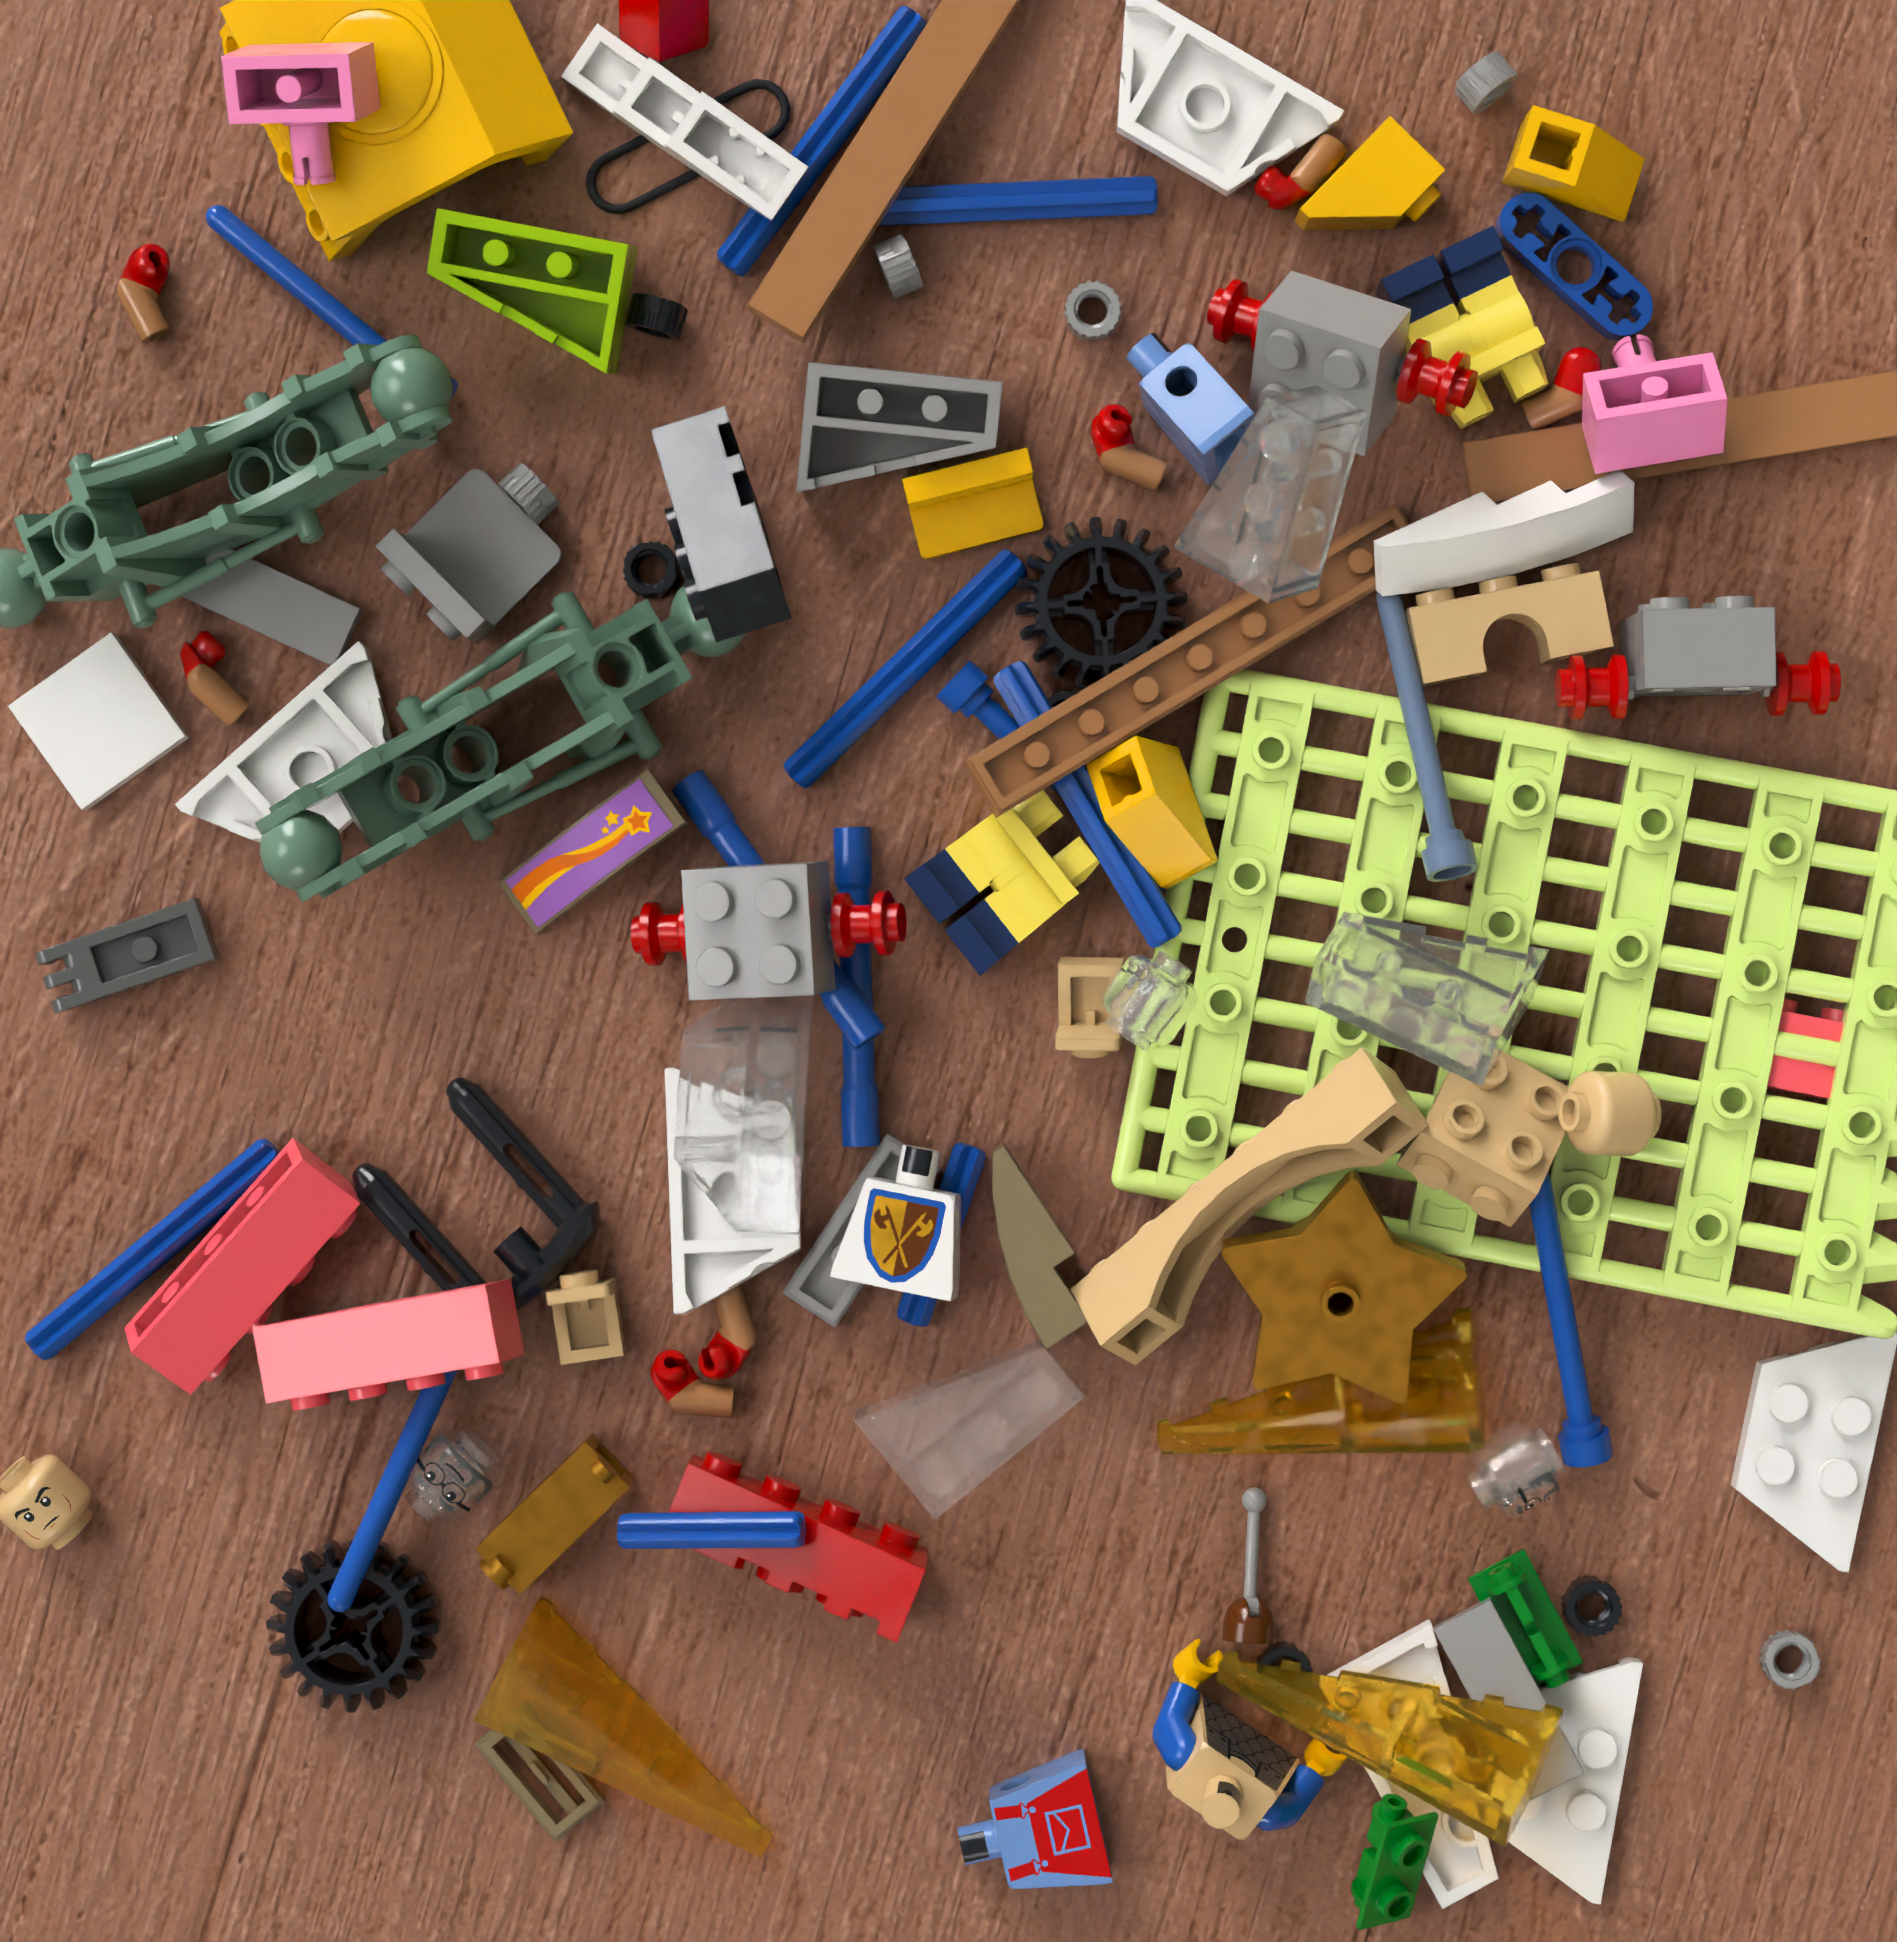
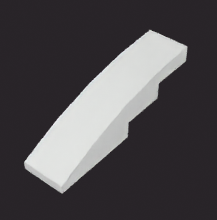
[561,23,808,221]
[1374,470,1635,597]

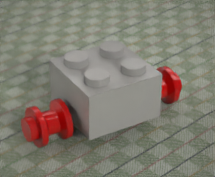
[1207,270,1478,456]
[1555,596,1841,720]
[630,861,907,1000]

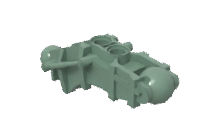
[0,335,453,629]
[255,586,746,903]

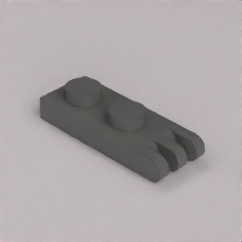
[34,898,220,1014]

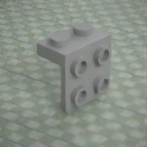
[375,469,562,645]

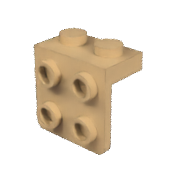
[1396,1037,1569,1227]

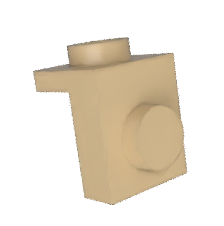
[1055,957,1125,1059]
[545,1269,626,1365]

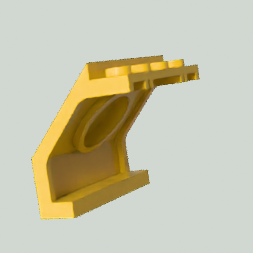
[219,0,574,262]

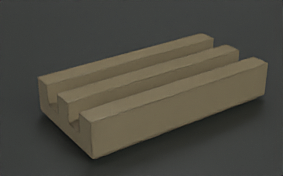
[474,1700,606,1842]

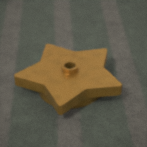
[1221,1170,1467,1404]

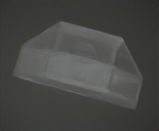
[673,995,815,1235]

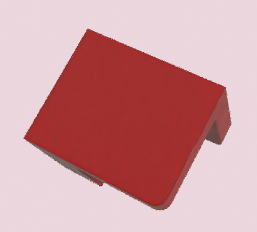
[619,0,709,62]

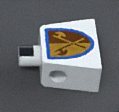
[830,1144,961,1301]

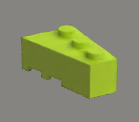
[427,208,638,374]

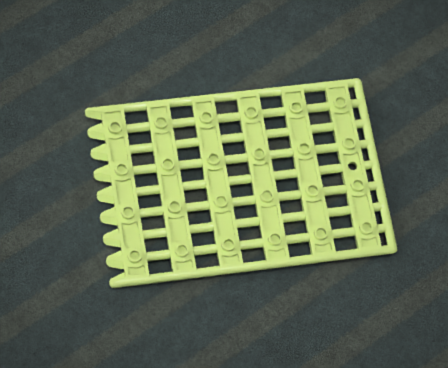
[1111,669,1897,1339]

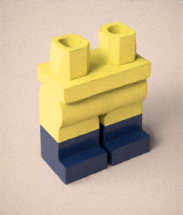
[1375,226,1548,429]
[904,790,1100,976]

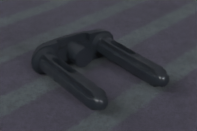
[352,1077,601,1311]

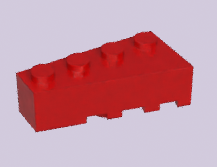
[669,1451,928,1643]

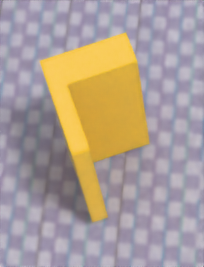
[902,447,1044,560]

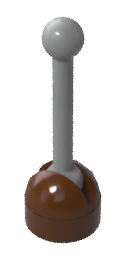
[1222,1487,1274,1644]

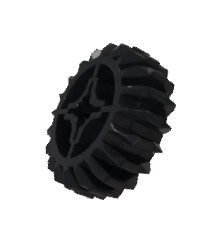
[1015,517,1188,689]
[266,1539,441,1713]

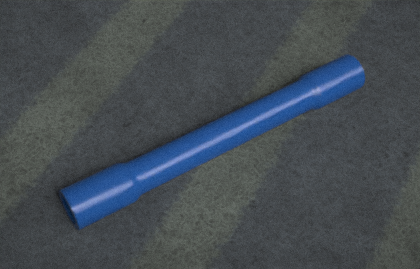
[672,770,886,1050]
[833,827,880,1147]

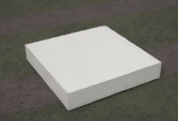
[8,632,190,811]

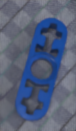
[1496,192,1653,341]

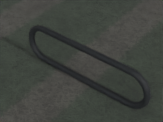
[586,79,790,214]

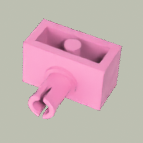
[221,42,380,185]
[1582,334,1728,474]

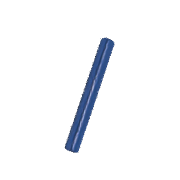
[717,6,927,277]
[879,176,1158,226]
[783,549,1027,789]
[994,661,1182,948]
[25,1138,280,1360]

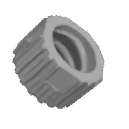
[1455,52,1518,114]
[872,234,923,299]
[1064,280,1122,342]
[498,463,559,525]
[1759,1629,1821,1690]

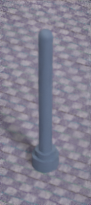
[1376,592,1478,882]

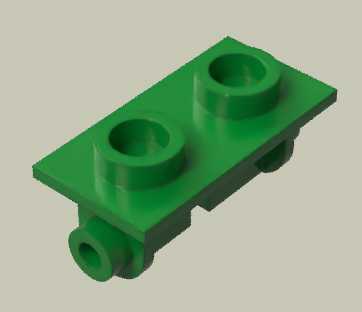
[1467,1549,1583,1689]
[1350,1794,1439,1931]

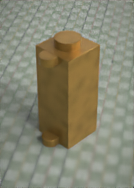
[475,1434,636,1595]

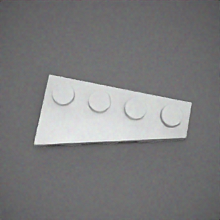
[1318,1619,1499,1909]

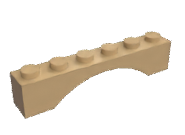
[1070,1047,1429,1366]

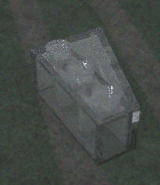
[1174,385,1367,603]
[1305,912,1549,1086]
[853,1340,1085,1520]

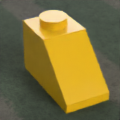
[1294,116,1445,230]

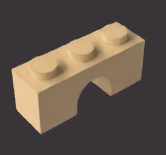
[1405,563,1614,687]

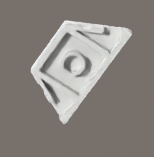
[1116,0,1344,196]
[175,641,403,842]
[665,1068,801,1315]
[1730,1332,1897,1573]
[1482,1657,1643,1905]

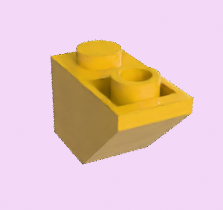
[1502,105,1645,222]
[1086,736,1218,889]

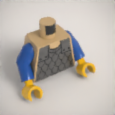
[1152,1638,1353,1841]

